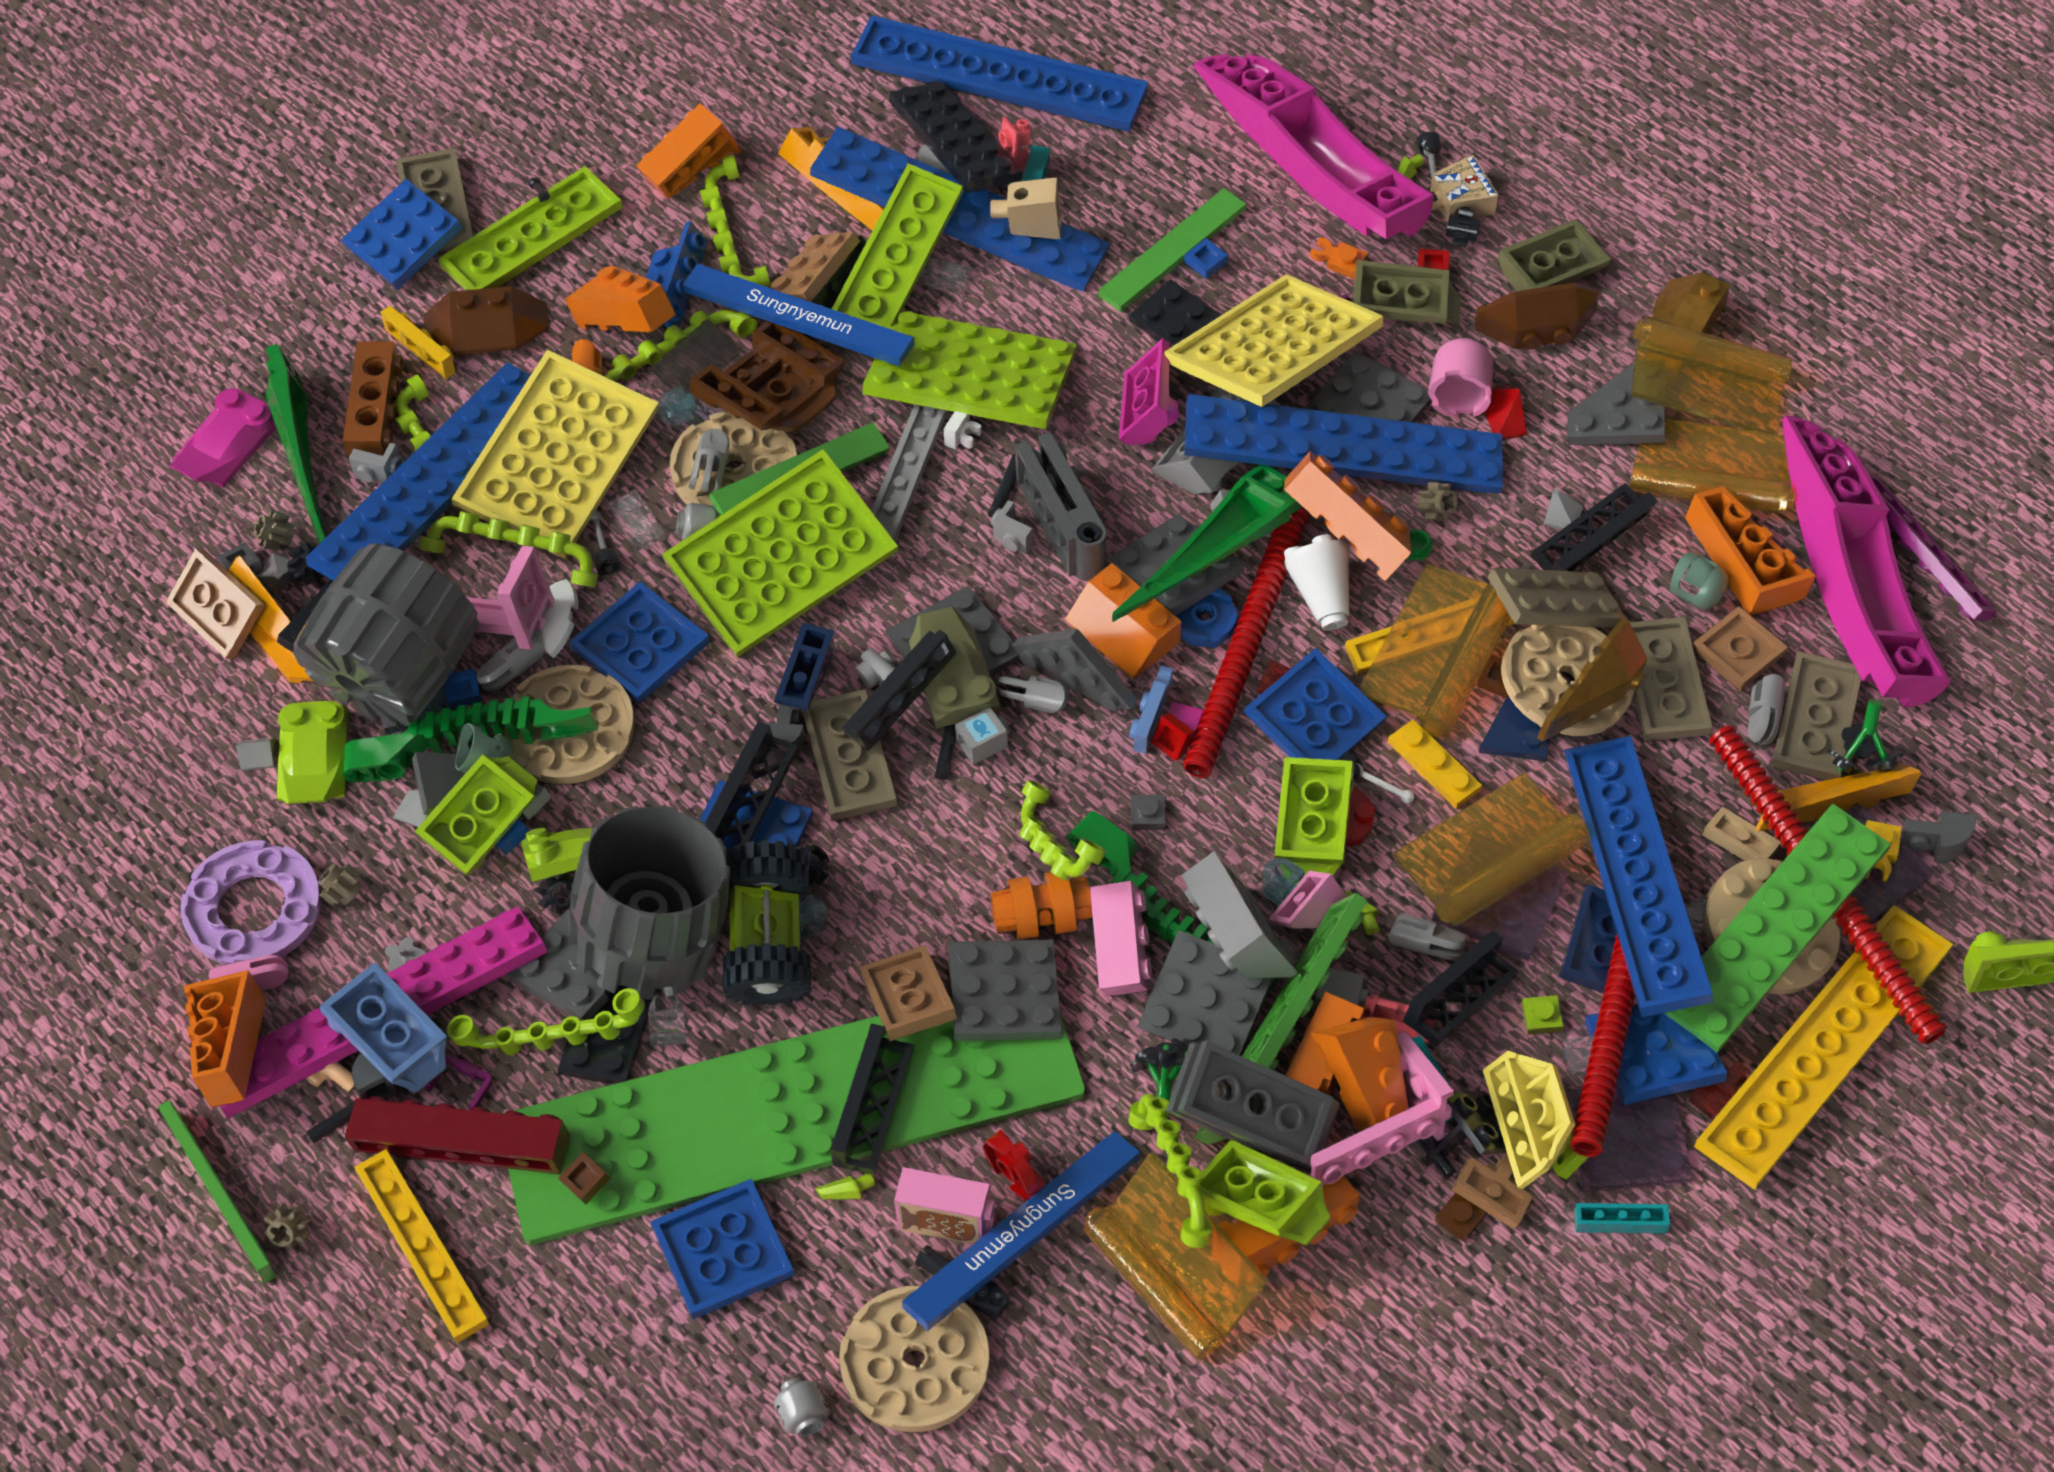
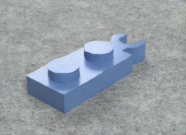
[1129,665,1174,754]

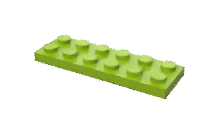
[832,163,964,328]
[438,166,623,290]

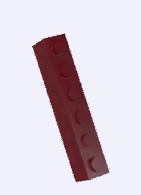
[345,1096,570,1174]

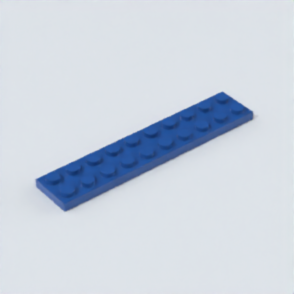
[851,15,1148,132]
[810,126,1110,292]
[306,362,531,581]
[1184,394,1503,493]
[1564,736,1713,1017]

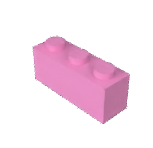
[1090,881,1152,996]

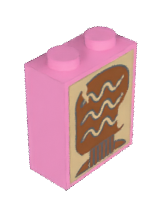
[894,1167,996,1244]

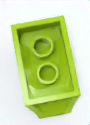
[277,701,350,804]
[415,754,538,876]
[1274,757,1354,881]
[521,828,593,882]
[1963,931,2054,993]
[1200,1139,1331,1246]

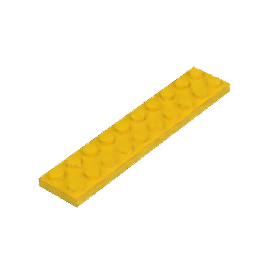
[1694,905,1953,1190]

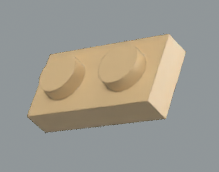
[1702,807,1781,861]

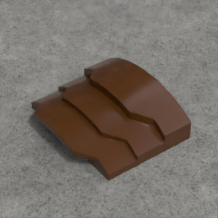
[690,321,845,432]

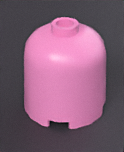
[1428,338,1493,418]

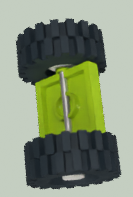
[722,840,811,1006]

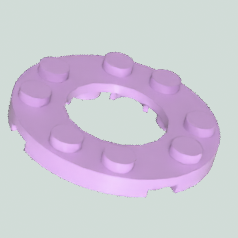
[180,840,321,965]

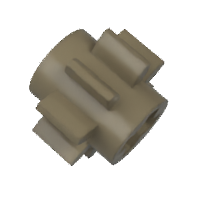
[1418,482,1458,521]
[254,509,294,552]
[318,863,361,906]
[263,1202,311,1251]

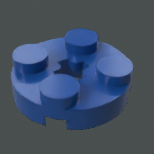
[1176,588,1237,648]

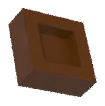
[1477,655,1508,698]
[558,1152,611,1204]
[1435,1193,1487,1242]

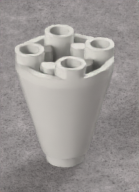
[1284,534,1349,631]

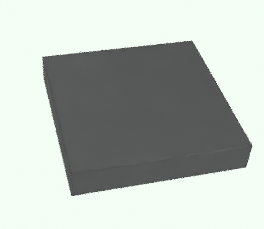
[412,752,465,815]

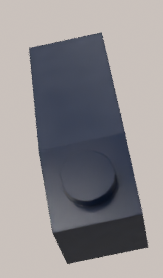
[774,623,835,711]

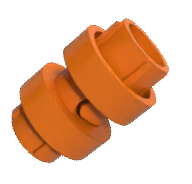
[990,872,1093,940]

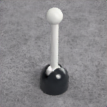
[1341,751,1414,803]

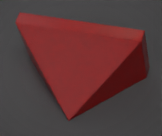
[1484,384,1527,440]

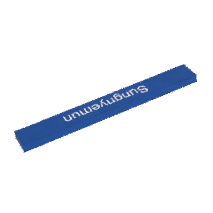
[682,264,915,367]
[902,1131,1140,1331]

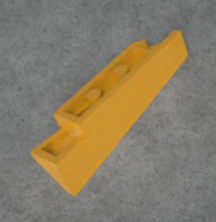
[778,127,884,231]
[228,555,314,683]
[1756,762,1921,831]

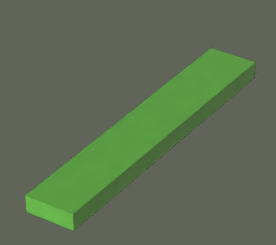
[1098,188,1246,312]
[709,422,890,516]
[158,1100,276,1284]

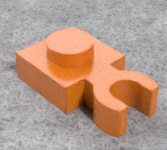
[1310,238,1368,279]

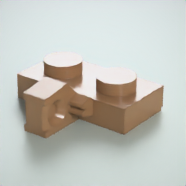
[1451,1152,1533,1229]

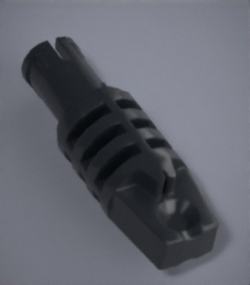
[915,1245,1010,1319]

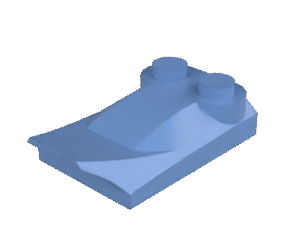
[320,962,447,1093]

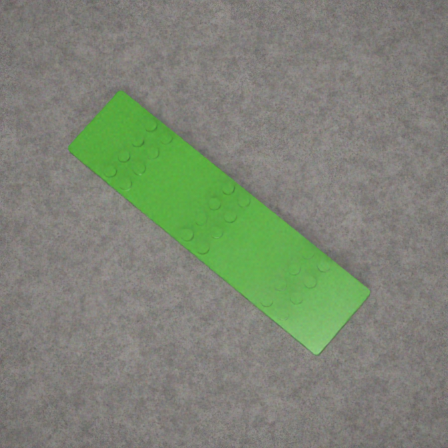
[503,997,1085,1245]

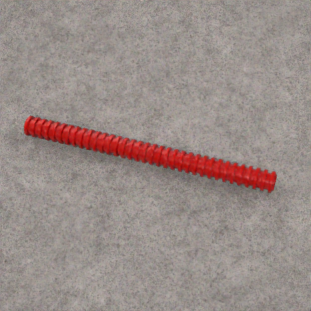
[1183,507,1310,778]
[1709,725,1947,1045]
[1570,847,1667,1157]

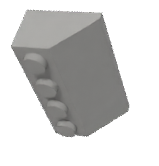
[1151,387,1280,494]
[1181,851,1298,979]

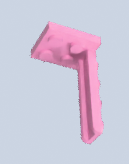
[467,546,555,650]
[1310,1031,1454,1186]

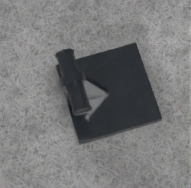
[1417,1091,1507,1180]

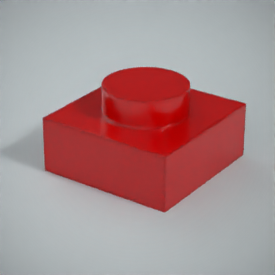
[1417,249,1450,270]
[1150,713,1195,761]

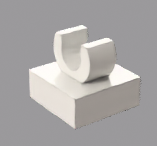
[944,411,981,450]

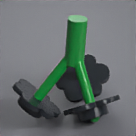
[1827,699,1904,774]
[1130,1038,1194,1116]

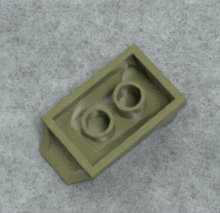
[1498,219,1612,291]
[1352,260,1461,324]
[909,606,1000,728]

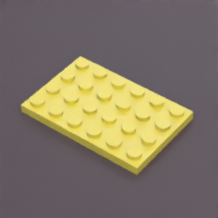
[1165,274,1383,407]
[452,350,659,559]

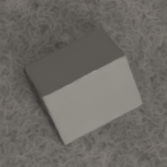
[236,737,275,771]

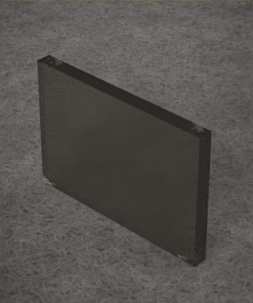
[651,319,745,408]

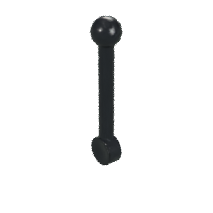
[529,177,551,202]

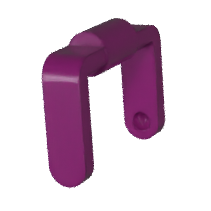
[425,1055,493,1110]

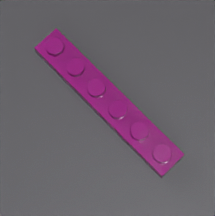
[1869,474,1998,621]

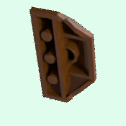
[1475,282,1600,350]
[424,286,548,356]

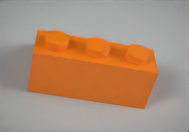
[1065,563,1181,680]

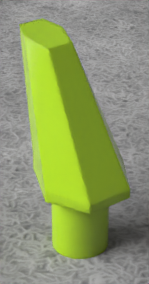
[1397,154,1425,179]
[1344,891,1380,935]
[815,1173,875,1199]

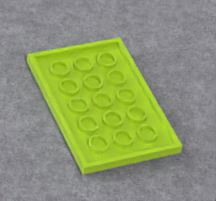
[862,311,1077,429]
[662,449,898,658]

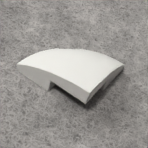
[531,579,578,658]

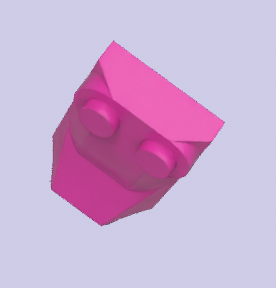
[1118,338,1180,445]
[169,388,277,487]

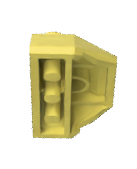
[1483,1051,1575,1189]

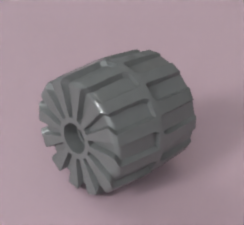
[293,543,479,727]
[569,805,731,1000]

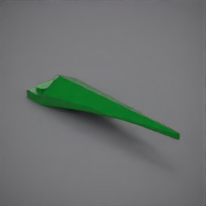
[265,344,327,544]
[1112,465,1303,622]

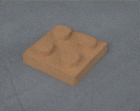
[1692,606,1788,691]

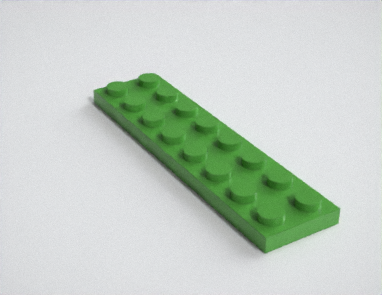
[1664,803,1891,1053]
[1194,893,1368,1145]

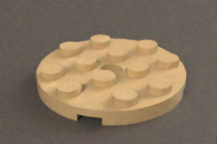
[670,411,797,517]
[1501,625,1634,736]
[504,665,635,784]
[1703,859,1840,994]
[840,1286,990,1432]

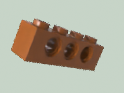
[342,341,403,459]

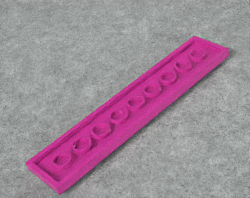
[220,906,547,1119]

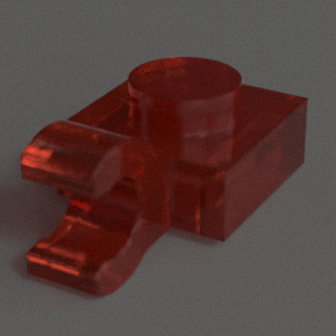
[1689,1061,1749,1120]

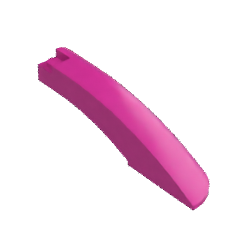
[1194,54,1433,239]
[1782,415,1951,708]

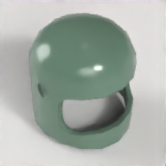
[1670,551,1729,610]
[455,723,513,773]

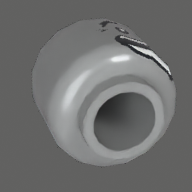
[774,1378,829,1438]

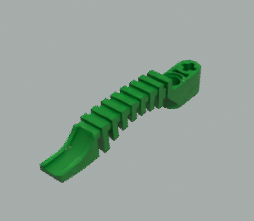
[343,696,599,783]
[1067,811,1278,991]

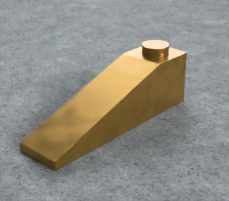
[1643,272,1730,390]
[1537,617,1648,742]

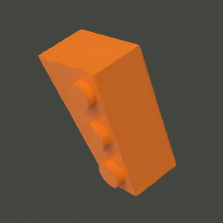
[636,103,742,199]
[565,265,676,332]
[1311,1017,1408,1131]

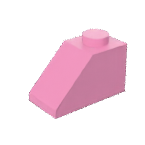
[1268,871,1347,928]

